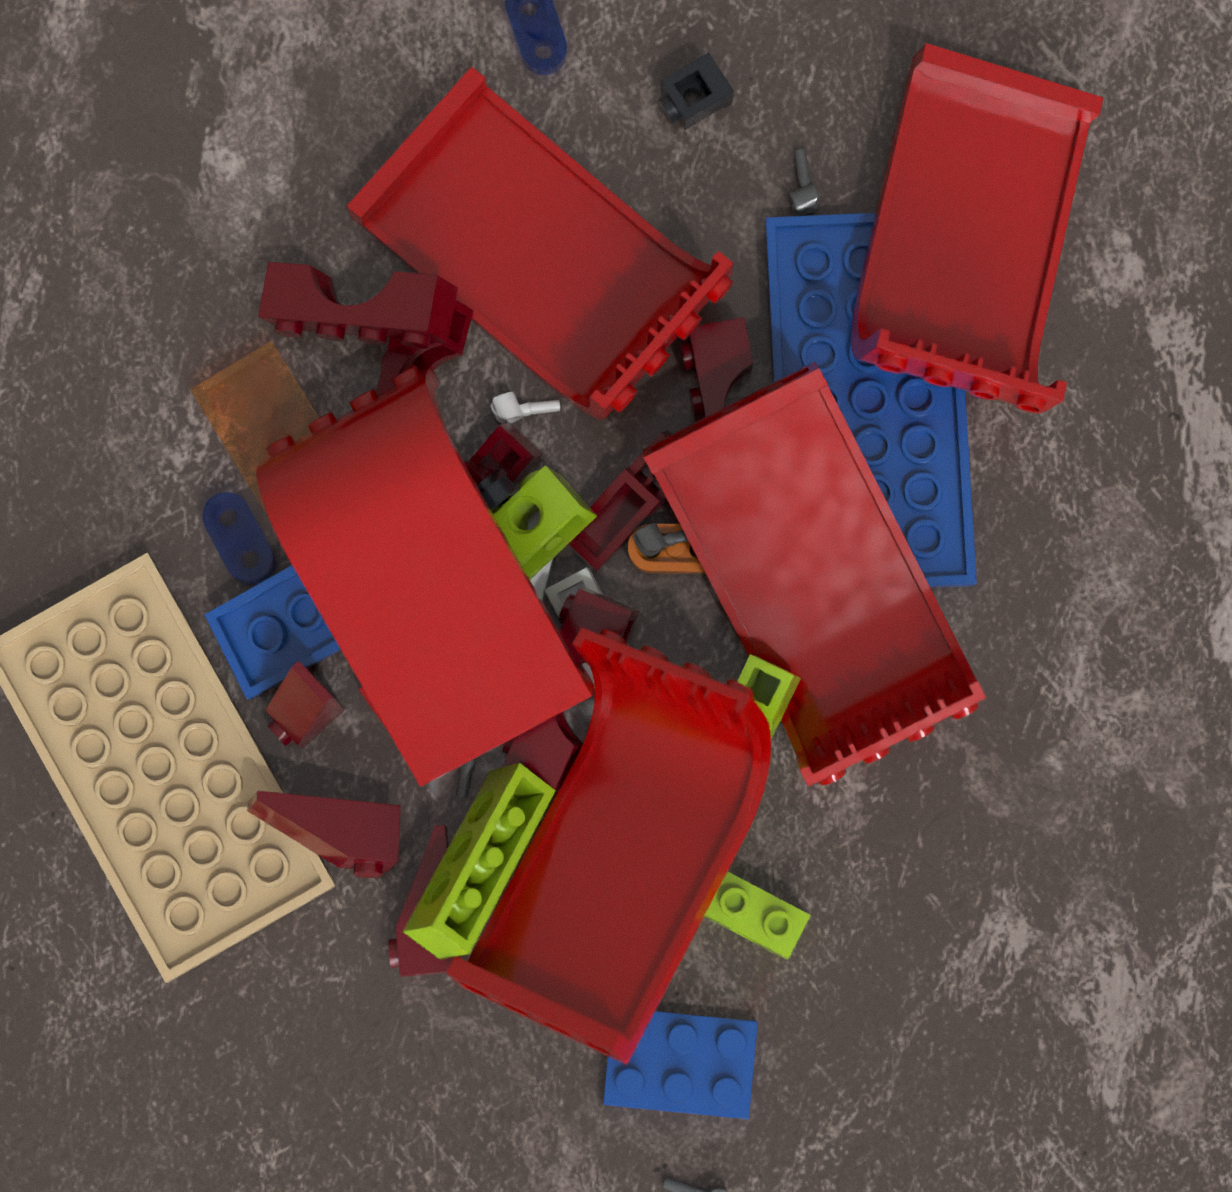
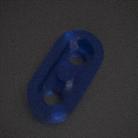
[506,0,567,75]
[202,492,274,584]

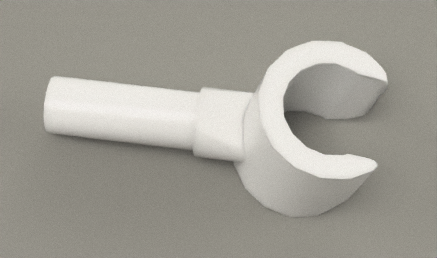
[491,392,560,424]

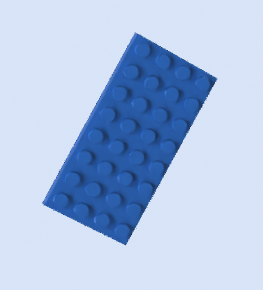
[765,213,977,588]

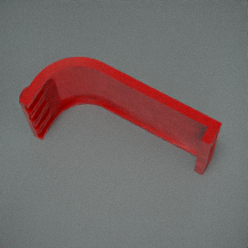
[851,43,1104,414]
[347,66,734,420]
[642,361,986,787]
[256,365,594,787]
[446,627,771,1065]

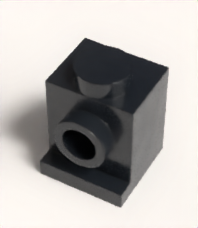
[657,52,734,130]

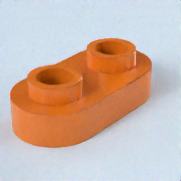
[628,524,705,574]

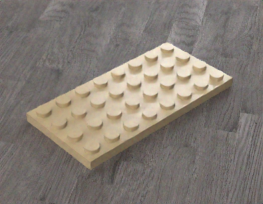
[0,552,336,983]

